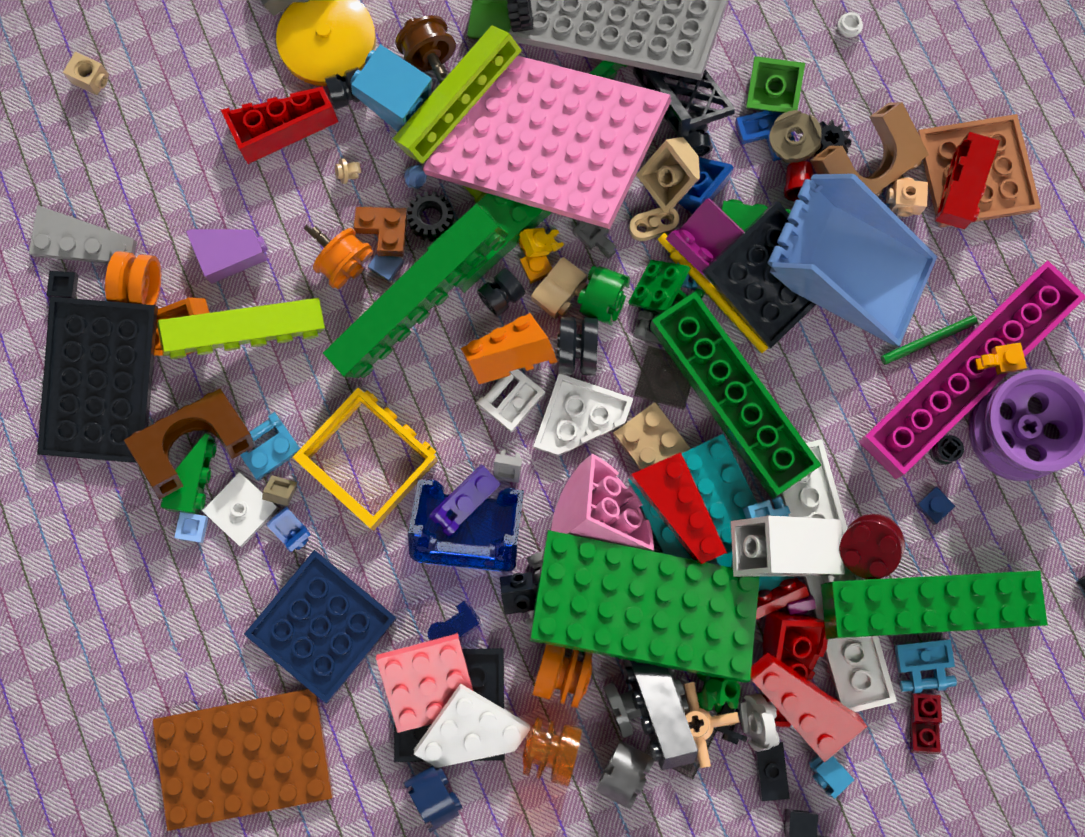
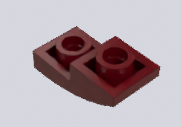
[910,693,942,754]

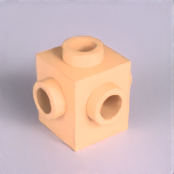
[886,178,928,217]

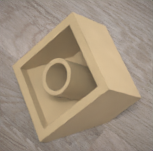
[636,137,700,213]

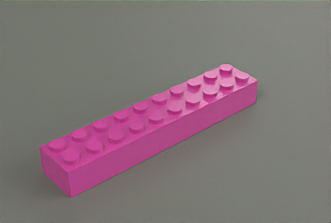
[858,260,1085,479]

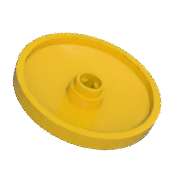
[276,0,376,86]

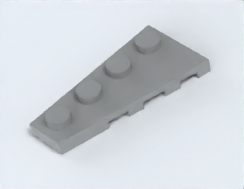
[29,205,137,264]

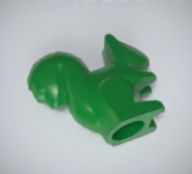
[696,673,741,713]

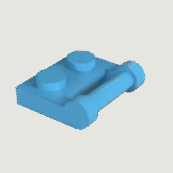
[240,412,301,481]

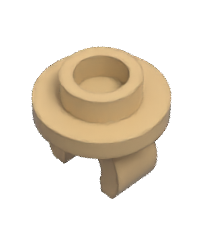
[335,158,361,184]

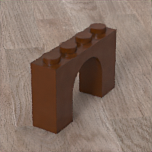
[124,388,255,500]

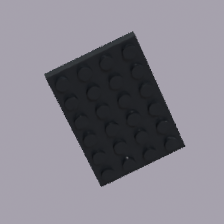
[37,297,158,463]

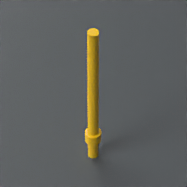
[657,233,768,354]

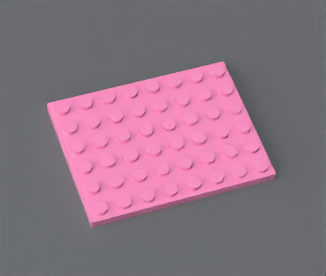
[423,56,671,229]

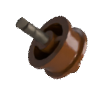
[395,15,456,84]

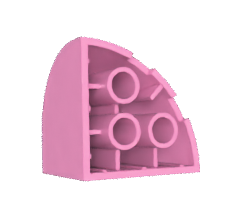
[551,454,654,551]

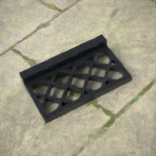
[633,66,735,138]

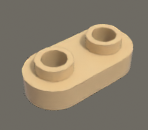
[629,207,679,241]

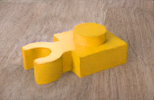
[519,228,564,257]

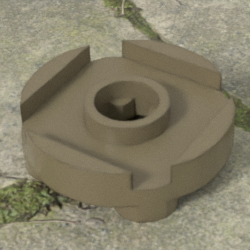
[769,110,822,163]

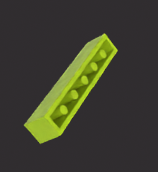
[392,25,522,164]
[157,298,325,359]

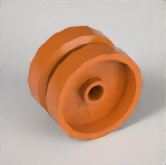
[105,251,161,305]

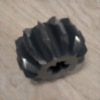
[816,120,852,155]

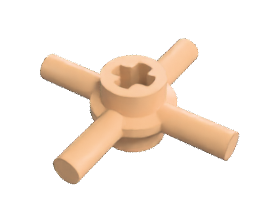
[684,682,739,768]

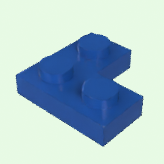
[735,111,796,162]

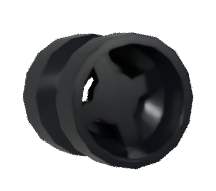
[930,435,964,465]

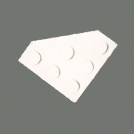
[533,374,633,456]
[414,684,531,768]

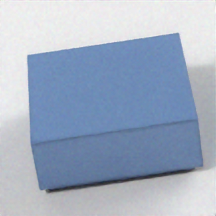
[368,253,404,282]

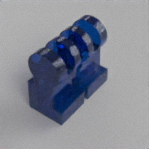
[427,600,484,641]

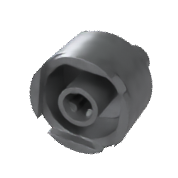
[595,741,654,809]

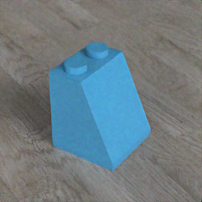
[350,44,432,132]

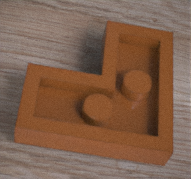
[354,207,407,257]

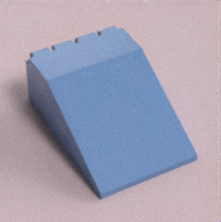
[768,174,937,347]

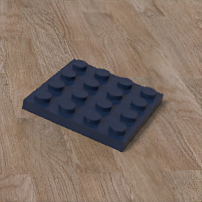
[244,550,398,704]

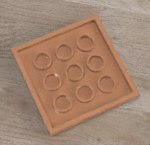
[918,114,1041,228]

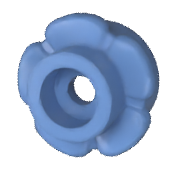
[404,164,427,189]

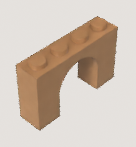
[810,102,929,196]

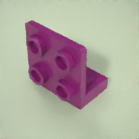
[666,199,744,275]

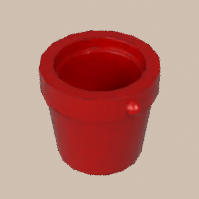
[784,161,814,202]

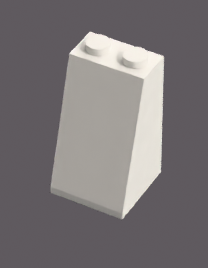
[731,516,845,577]

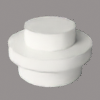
[837,12,863,38]

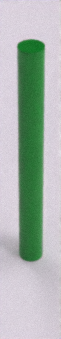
[880,315,978,365]

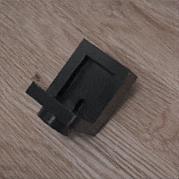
[716,702,748,745]

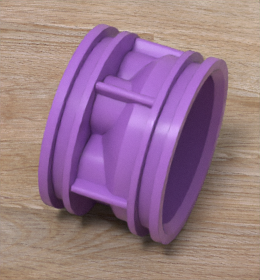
[969,369,1085,481]

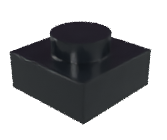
[46,271,79,299]

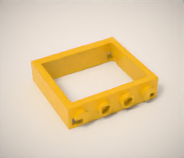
[292,388,438,531]

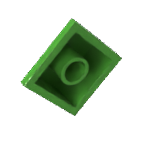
[746,56,805,113]

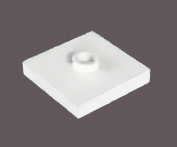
[203,472,279,547]

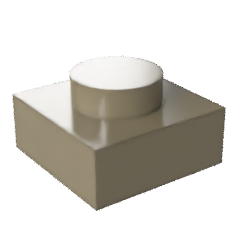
[262,475,297,507]

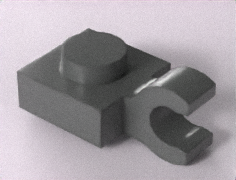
[573,221,616,259]

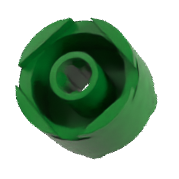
[578,265,630,326]

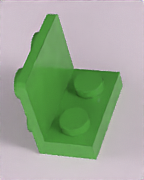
[468,0,511,40]

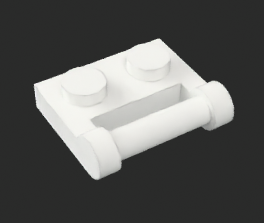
[476,369,545,433]

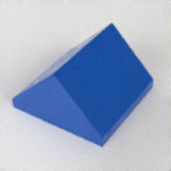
[678,157,734,214]

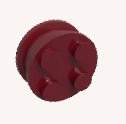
[840,514,905,579]

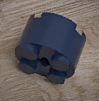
[403,765,463,833]

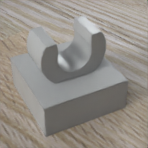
[493,450,523,483]

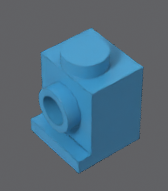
[808,754,854,799]

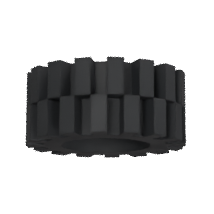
[507,0,534,32]
[407,191,454,241]

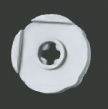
[740,693,779,752]

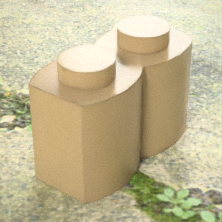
[531,257,588,319]

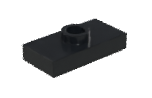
[755,742,790,801]

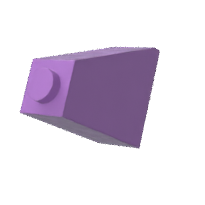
[186,229,269,284]

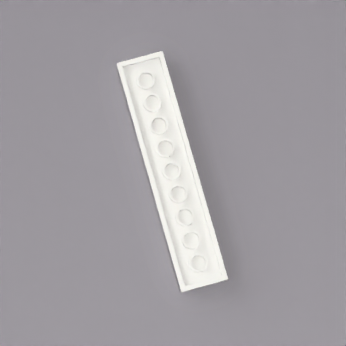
[781,439,897,712]

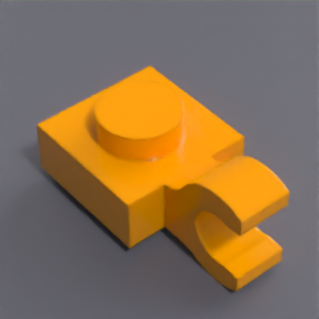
[519,238,552,284]
[975,343,1027,375]

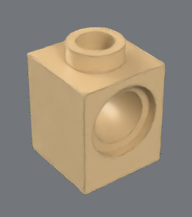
[63,52,109,95]

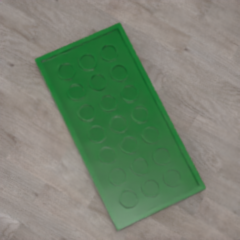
[529,530,760,683]

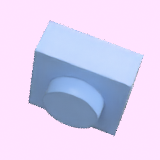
[174,512,209,543]

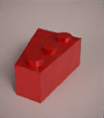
[935,131,1000,230]

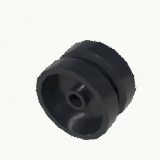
[557,317,598,376]

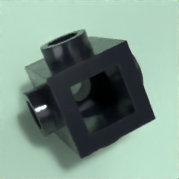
[500,572,538,615]

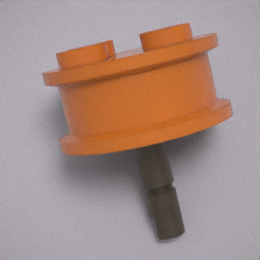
[304,224,373,289]

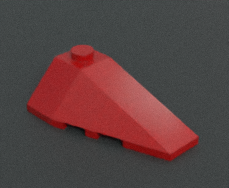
[763,611,828,727]

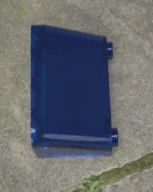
[408,479,524,572]

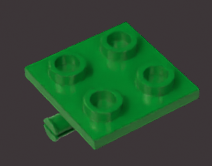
[628,260,705,312]

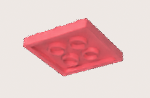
[376,634,474,733]

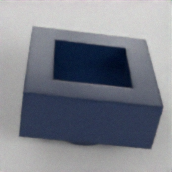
[915,487,956,525]

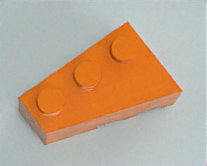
[460,313,558,384]

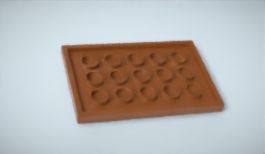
[152,689,334,831]

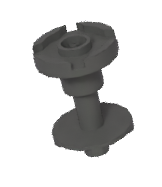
[603,668,690,738]

